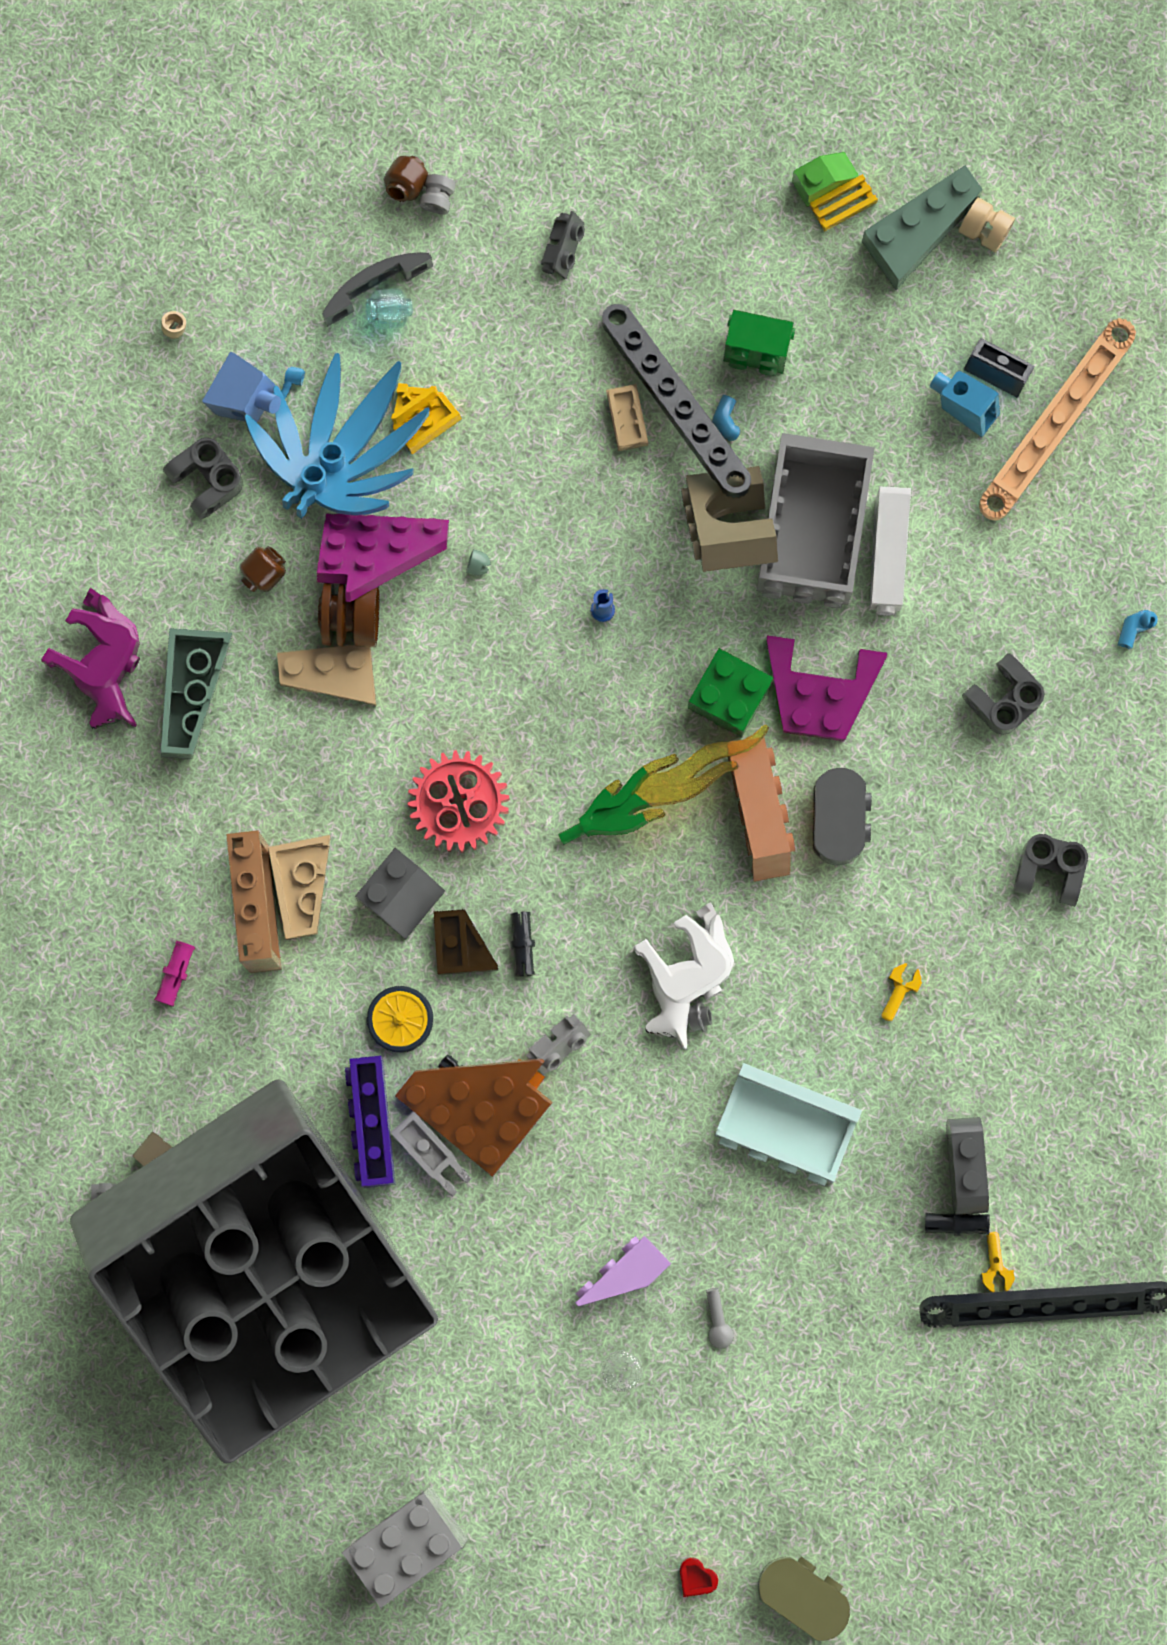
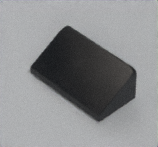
[964,338,1035,398]

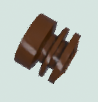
[318,583,380,647]

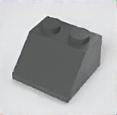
[355,848,445,939]

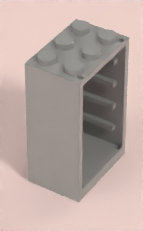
[756,433,875,608]
[342,1486,468,1608]

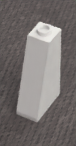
[869,486,911,616]

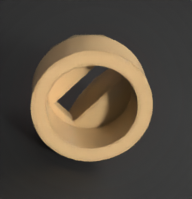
[161,311,186,339]

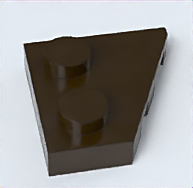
[433,909,498,975]

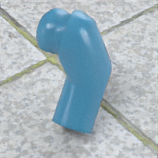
[712,395,740,441]
[1117,610,1158,649]

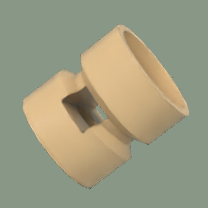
[958,197,1016,253]

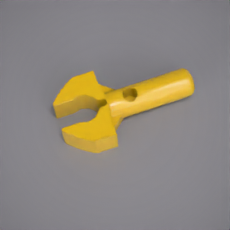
[881,963,922,1021]
[981,1232,1015,1292]

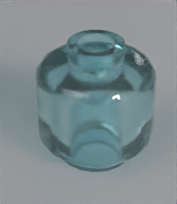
[366,288,413,330]

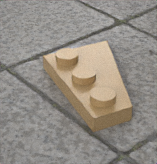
[277,645,377,706]

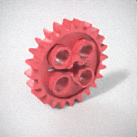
[408,750,510,853]

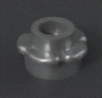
[688,1002,712,1033]

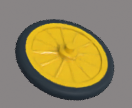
[367,986,434,1053]

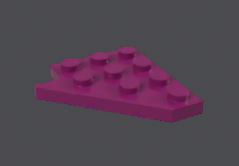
[317,513,449,602]

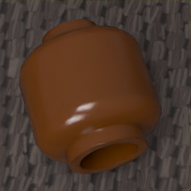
[383,156,428,202]
[240,546,286,592]

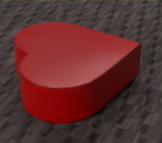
[680,1557,719,1597]

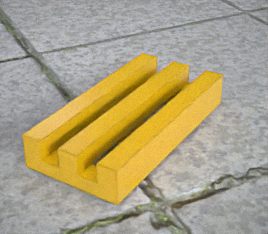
[809,174,878,232]

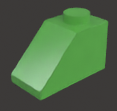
[792,152,859,207]

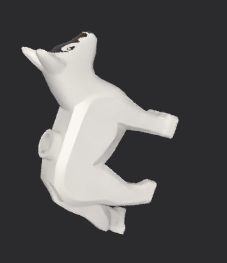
[633,902,734,1050]

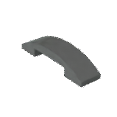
[322,252,433,327]

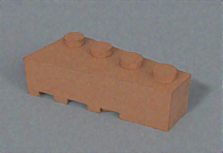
[727,738,795,882]

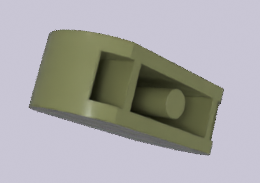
[758,1556,850,1641]

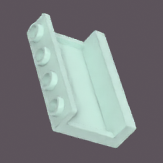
[715,1063,862,1186]

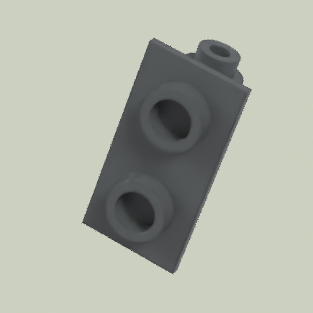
[541,211,585,279]

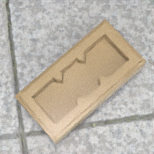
[606,384,648,451]

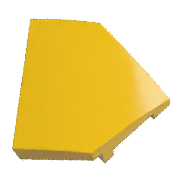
[391,383,462,454]

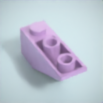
[575,1236,671,1306]

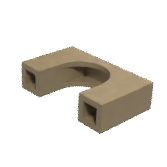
[681,466,778,572]

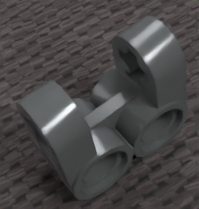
[163,437,243,519]
[962,653,1045,735]
[1013,834,1088,907]

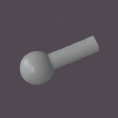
[706,1288,734,1349]

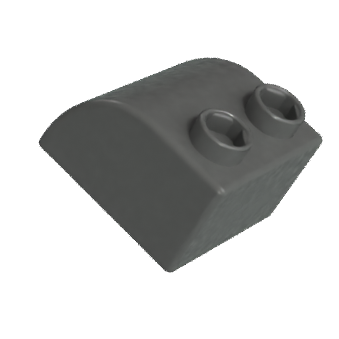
[70,1079,438,1464]

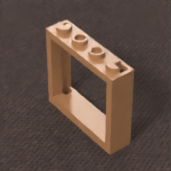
[226,830,282,973]

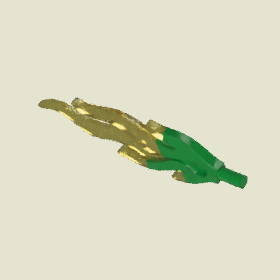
[558,724,769,845]

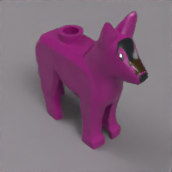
[41,588,140,729]

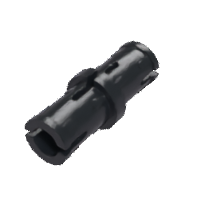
[510,912,535,977]
[925,1212,990,1236]

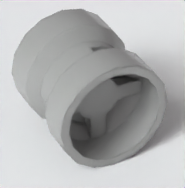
[419,174,456,215]

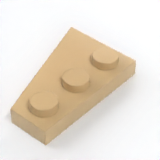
[268,835,331,940]

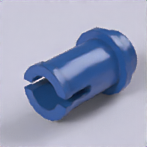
[590,589,615,622]

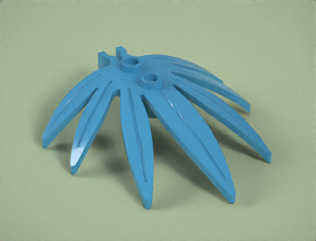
[245,353,429,519]

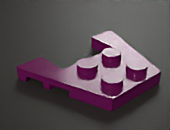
[766,635,887,742]

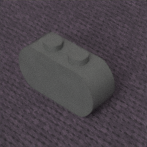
[813,768,872,865]
[946,1117,989,1215]

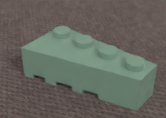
[862,165,983,291]
[161,628,232,759]

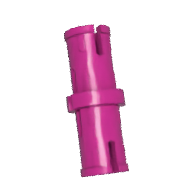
[154,940,195,1007]

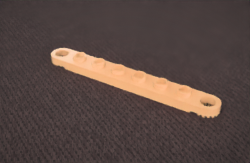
[979,318,1136,520]

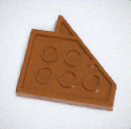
[395,1059,553,1177]

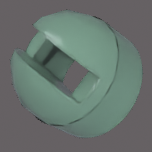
[466,549,491,576]

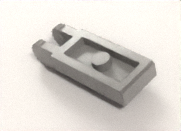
[390,1111,472,1197]

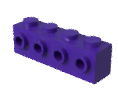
[345,1055,396,1188]

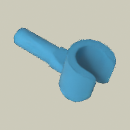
[281,367,305,399]

